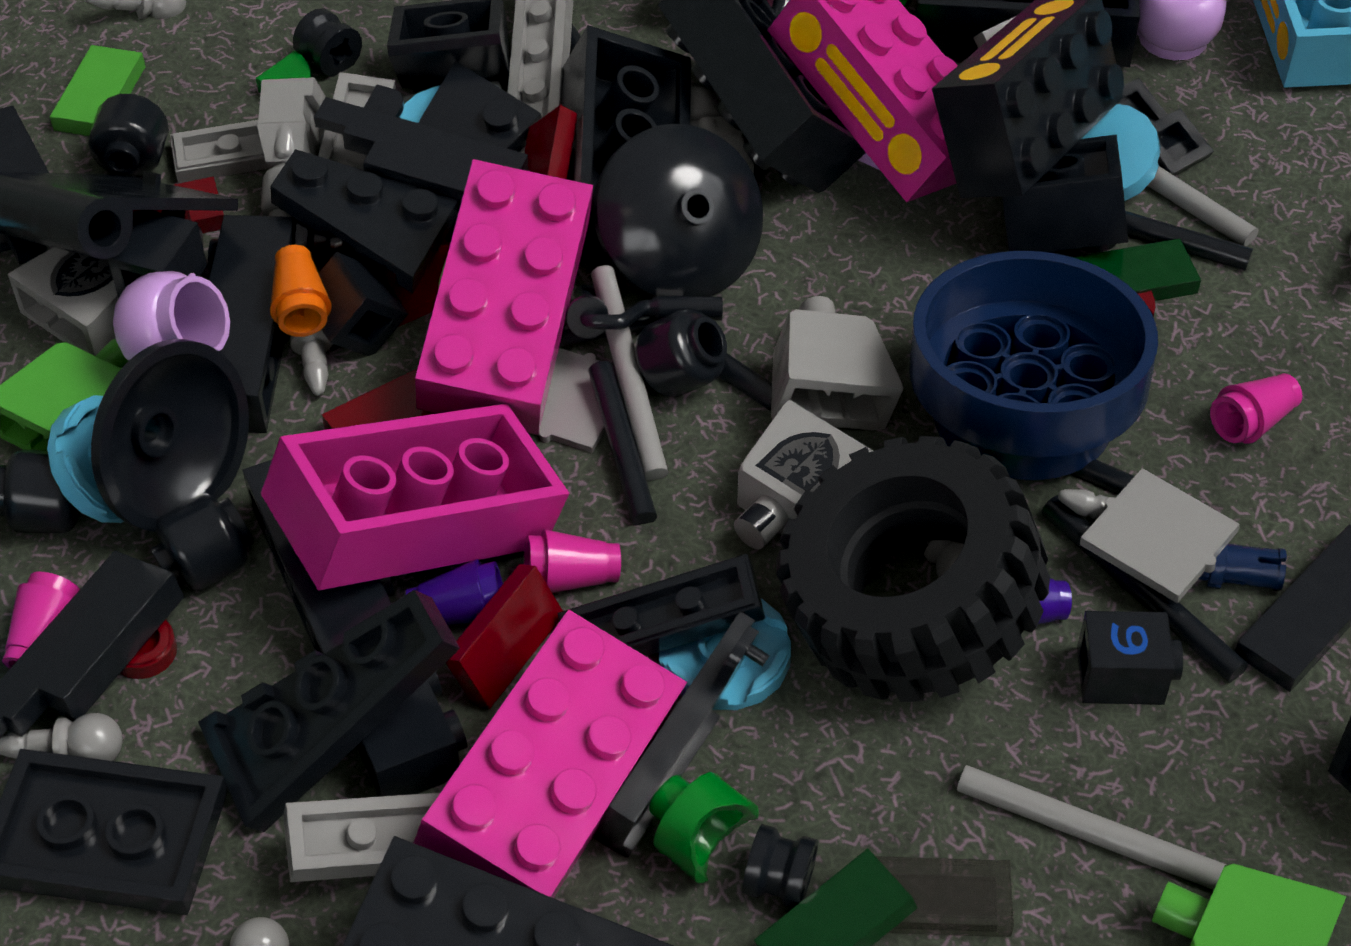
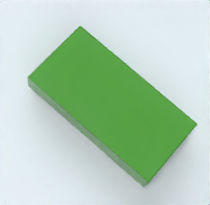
[50,45,145,136]

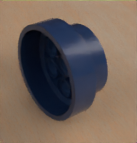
[909,251,1158,480]

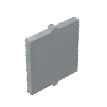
[535,348,623,453]
[1080,468,1240,603]

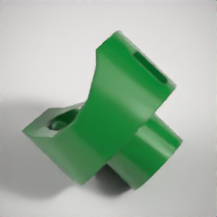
[649,772,759,883]

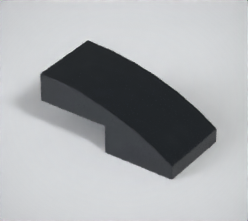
[1117,78,1214,176]

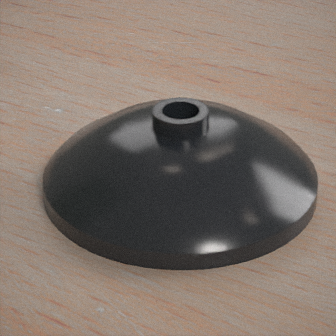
[593,124,763,298]
[91,339,249,532]

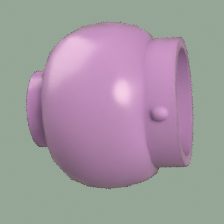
[1136,0,1226,61]
[113,271,230,361]

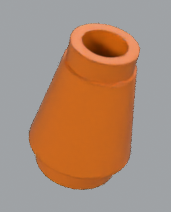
[270,245,332,337]

